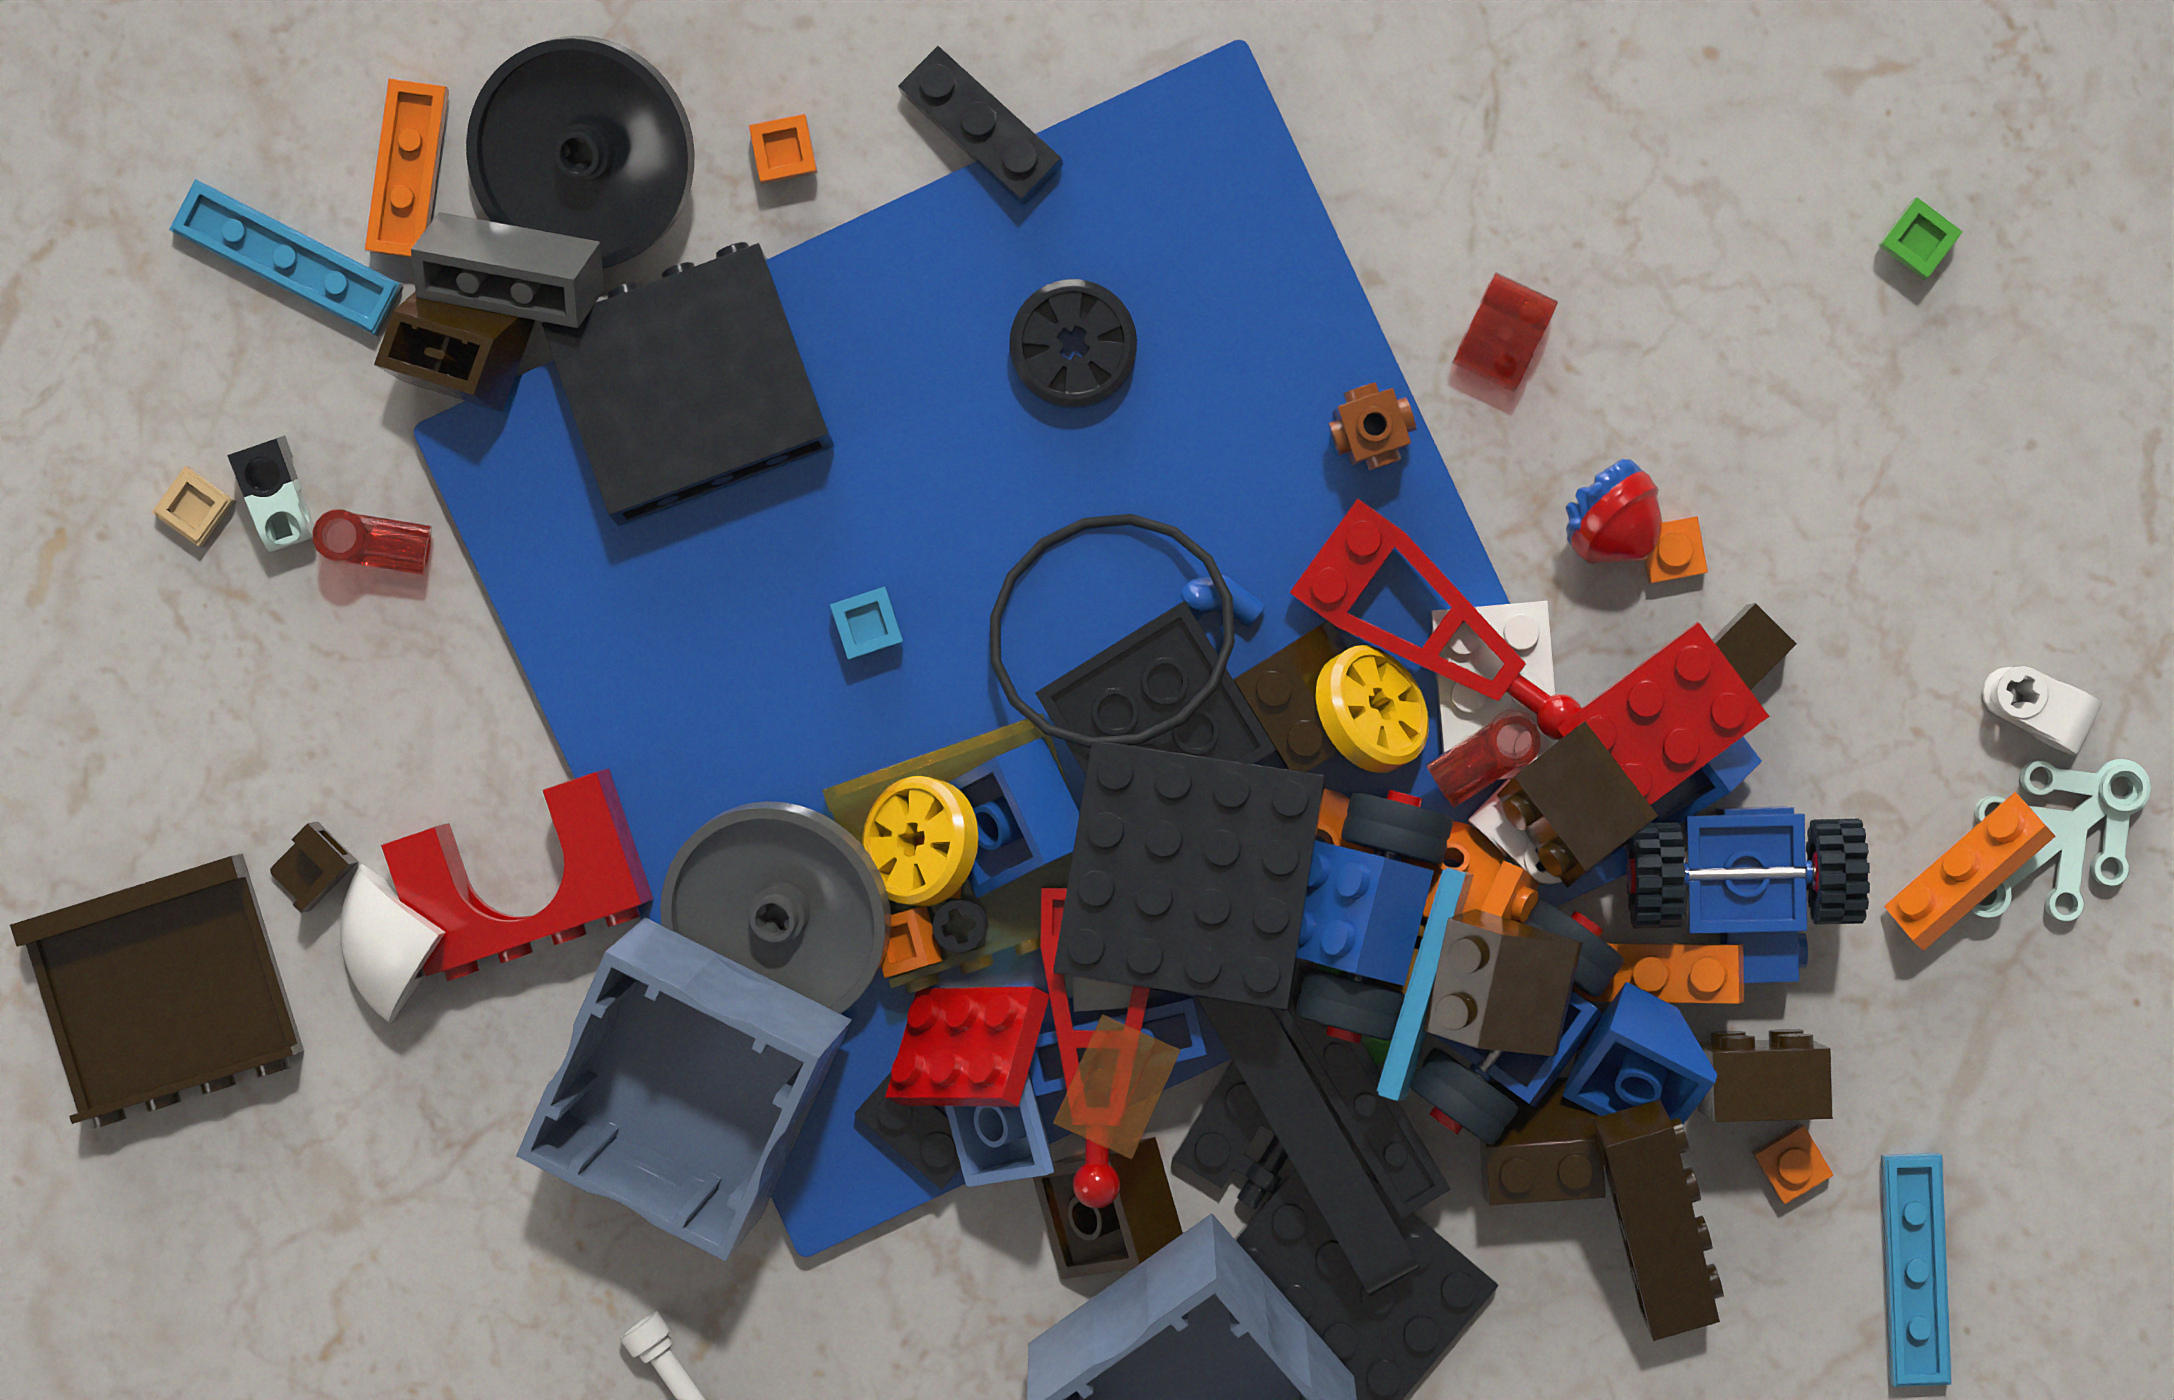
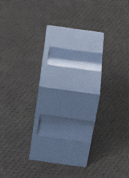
[516,917,852,1261]
[1027,1213,1357,1400]

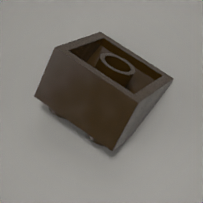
[1233,620,1348,772]
[1497,721,1658,888]
[1423,909,1583,1056]
[1479,1077,1606,1205]
[1032,1137,1183,1279]

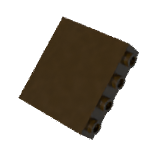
[10,854,304,1129]

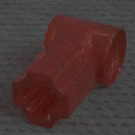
[312,509,432,576]
[1426,710,1541,808]

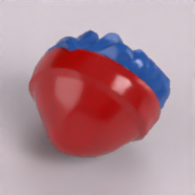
[1565,459,1662,564]

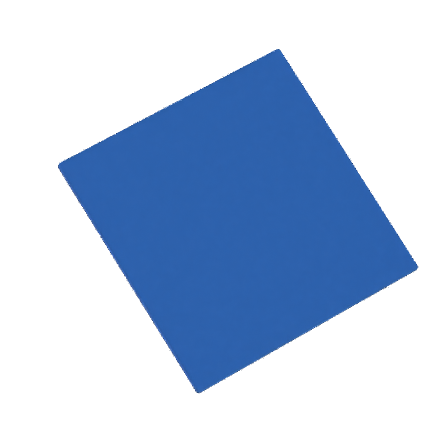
[414,39,1627,1257]

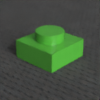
[1878,197,1963,280]

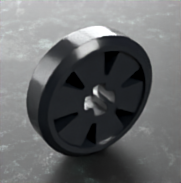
[1010,279,1137,408]

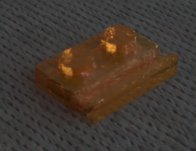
[1053,1014,1181,1159]

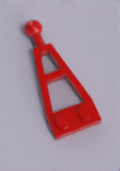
[1289,499,1581,740]
[1041,888,1150,1208]

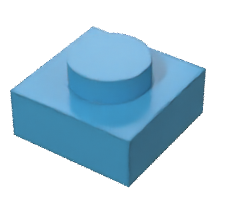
[830,586,904,660]

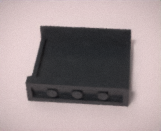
[541,242,835,526]

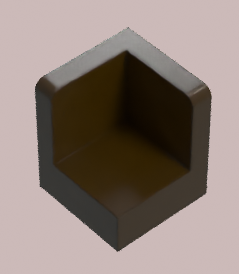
[1712,603,1797,690]
[270,822,359,913]

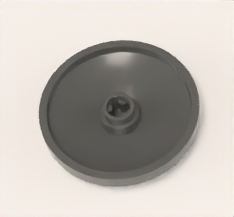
[660,801,891,1014]

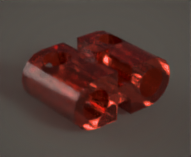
[1452,272,1558,392]

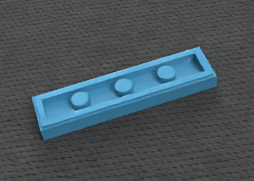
[169,179,403,336]
[1377,868,1474,1101]
[1881,1153,1952,1387]

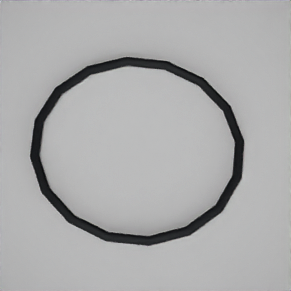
[990,514,1235,748]

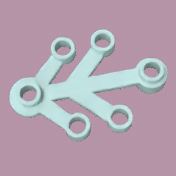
[1970,759,2151,921]

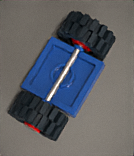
[1626,813,1870,934]

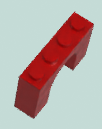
[381,768,653,981]

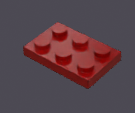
[1557,622,1770,805]
[885,986,1050,1107]

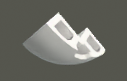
[340,864,446,1023]

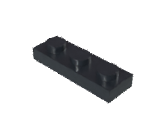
[898,46,1063,205]

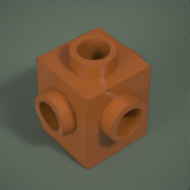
[1328,382,1417,471]

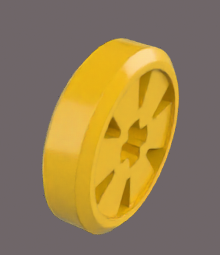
[1316,645,1429,773]
[862,776,978,907]

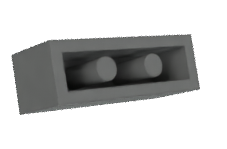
[411,212,604,328]

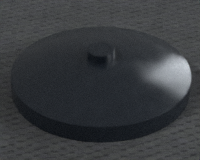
[466,36,695,268]

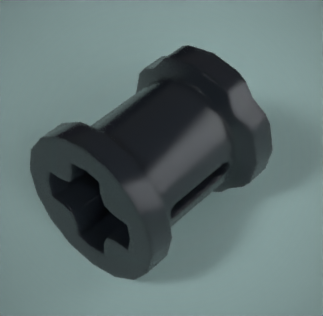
[932,898,989,953]

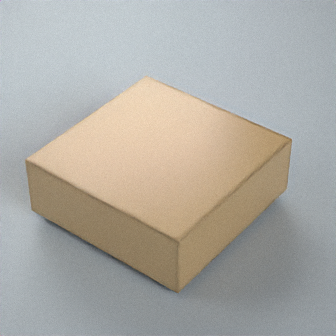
[151,466,236,547]

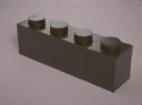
[1593,1099,1724,1341]

